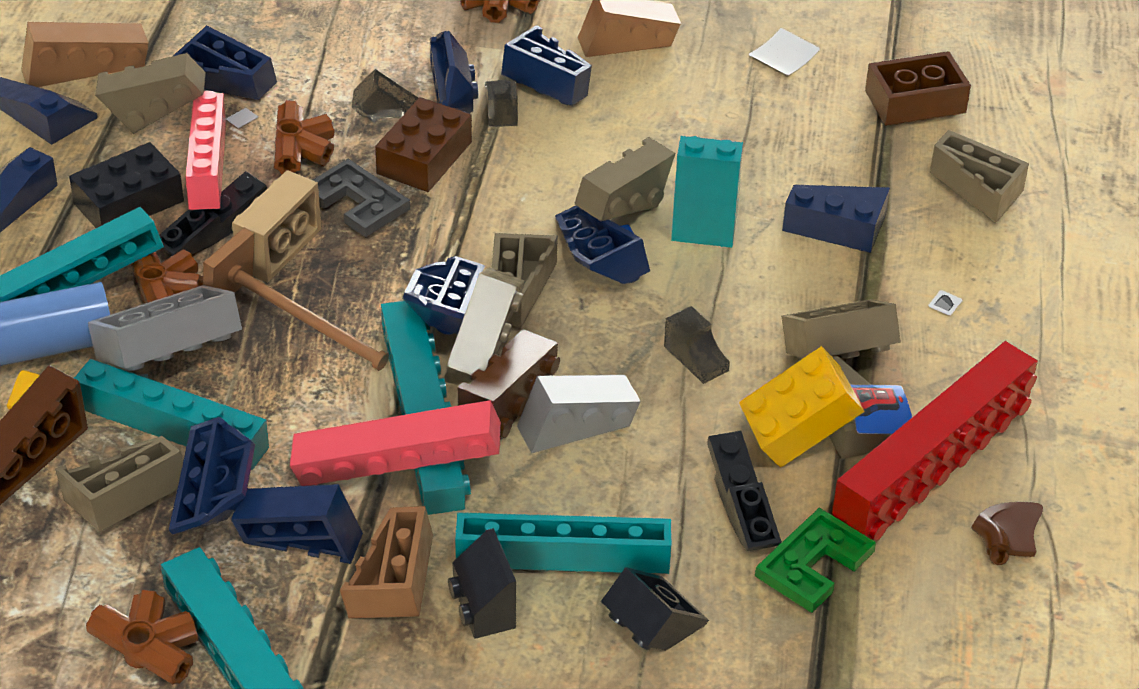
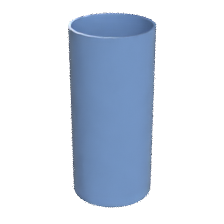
[0,282,110,366]

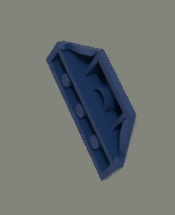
[430,31,478,114]
[402,256,485,335]
[169,417,255,535]

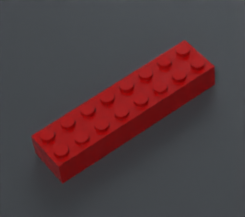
[832,341,1038,541]

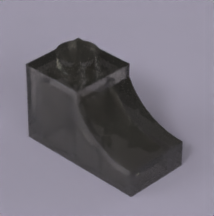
[352,69,418,123]
[485,80,518,127]
[664,306,730,384]

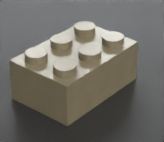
[781,299,901,361]

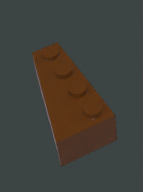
[457,329,560,439]
[0,365,88,505]

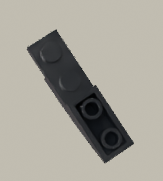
[159,171,268,256]
[707,431,782,551]

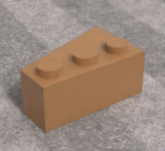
[577,0,681,57]
[340,506,433,618]

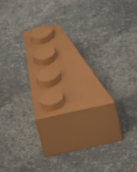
[21,22,149,87]

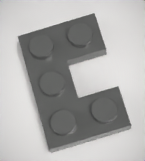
[313,159,410,238]

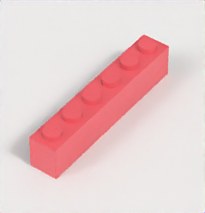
[185,91,226,210]
[290,400,501,486]

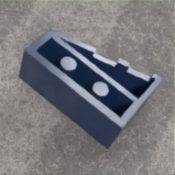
[173,25,277,100]

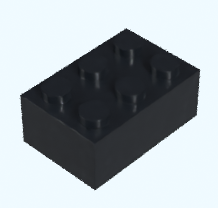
[69,142,184,228]

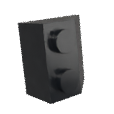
[448,528,516,639]
[601,567,709,651]

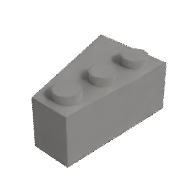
[517,375,641,453]

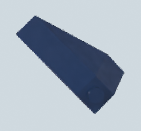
[0,77,98,145]
[0,147,58,232]
[555,205,650,284]

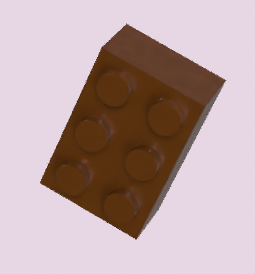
[865,51,971,126]
[375,97,472,192]

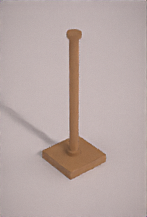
[203,227,389,371]

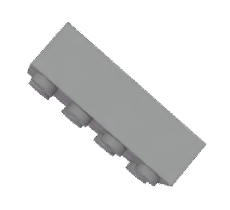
[88,285,242,371]

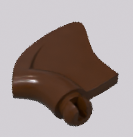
[971,502,1043,565]

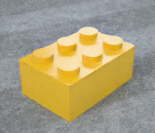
[739,346,865,468]

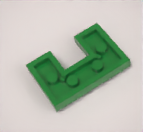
[755,507,876,613]

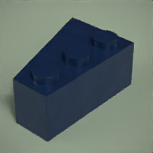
[501,25,592,106]
[782,185,890,253]
[231,484,363,564]

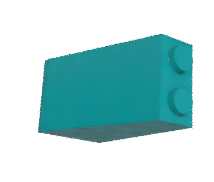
[671,136,743,248]

